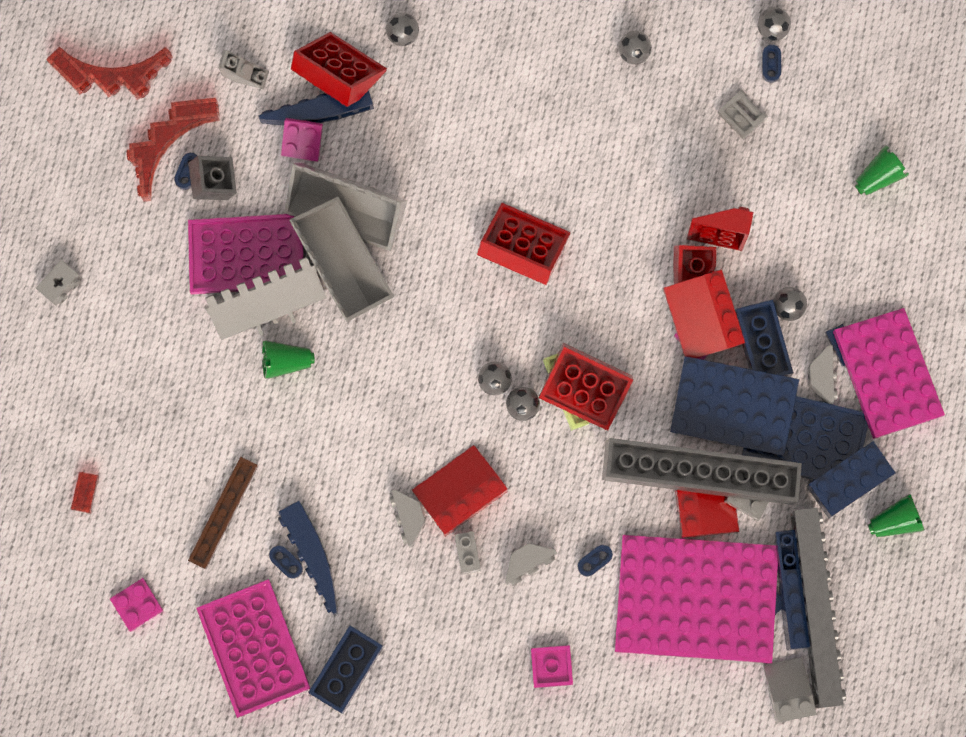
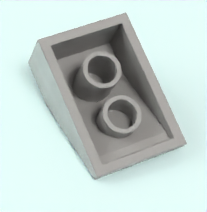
[763,657,817,723]

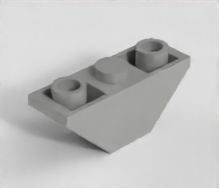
[218,50,269,89]
[808,345,837,404]
[390,490,426,548]
[505,543,557,586]

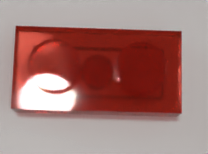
[71,472,99,514]

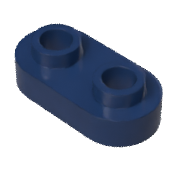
[762,45,781,83]
[174,153,198,190]
[269,545,303,579]
[578,545,613,577]

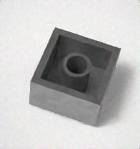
[189,156,237,200]

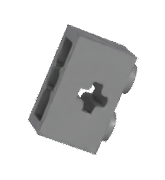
[36,260,81,306]
[455,531,481,575]

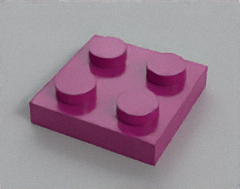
[281,118,323,162]
[110,578,164,632]
[531,645,573,688]

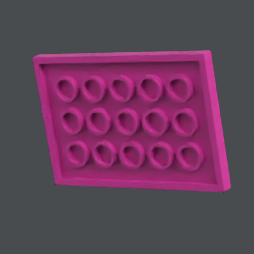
[188,214,304,295]
[833,308,945,439]
[196,579,311,718]

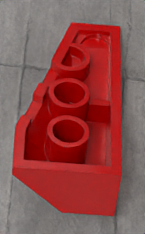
[673,245,717,284]

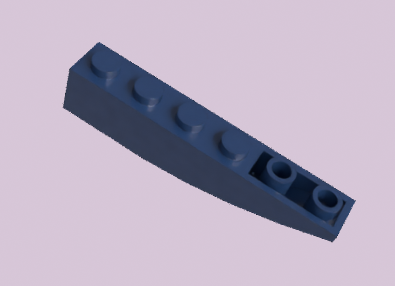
[258,90,374,125]
[278,501,338,615]
[775,530,810,651]

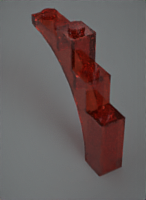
[46,47,173,100]
[126,98,220,202]

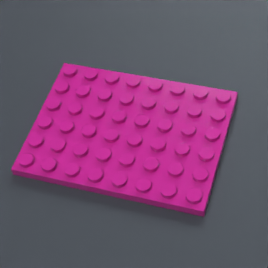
[615,535,778,664]

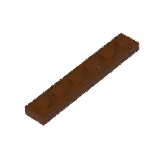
[188,457,258,569]

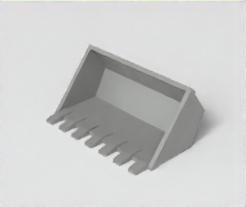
[284,163,407,251]
[289,197,394,322]
[205,257,327,340]

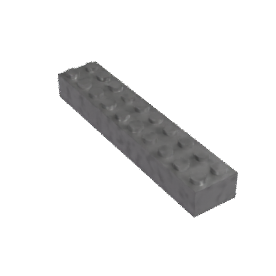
[602,438,802,505]
[790,508,846,709]

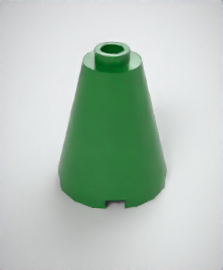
[855,145,909,196]
[262,340,315,379]
[868,494,925,537]

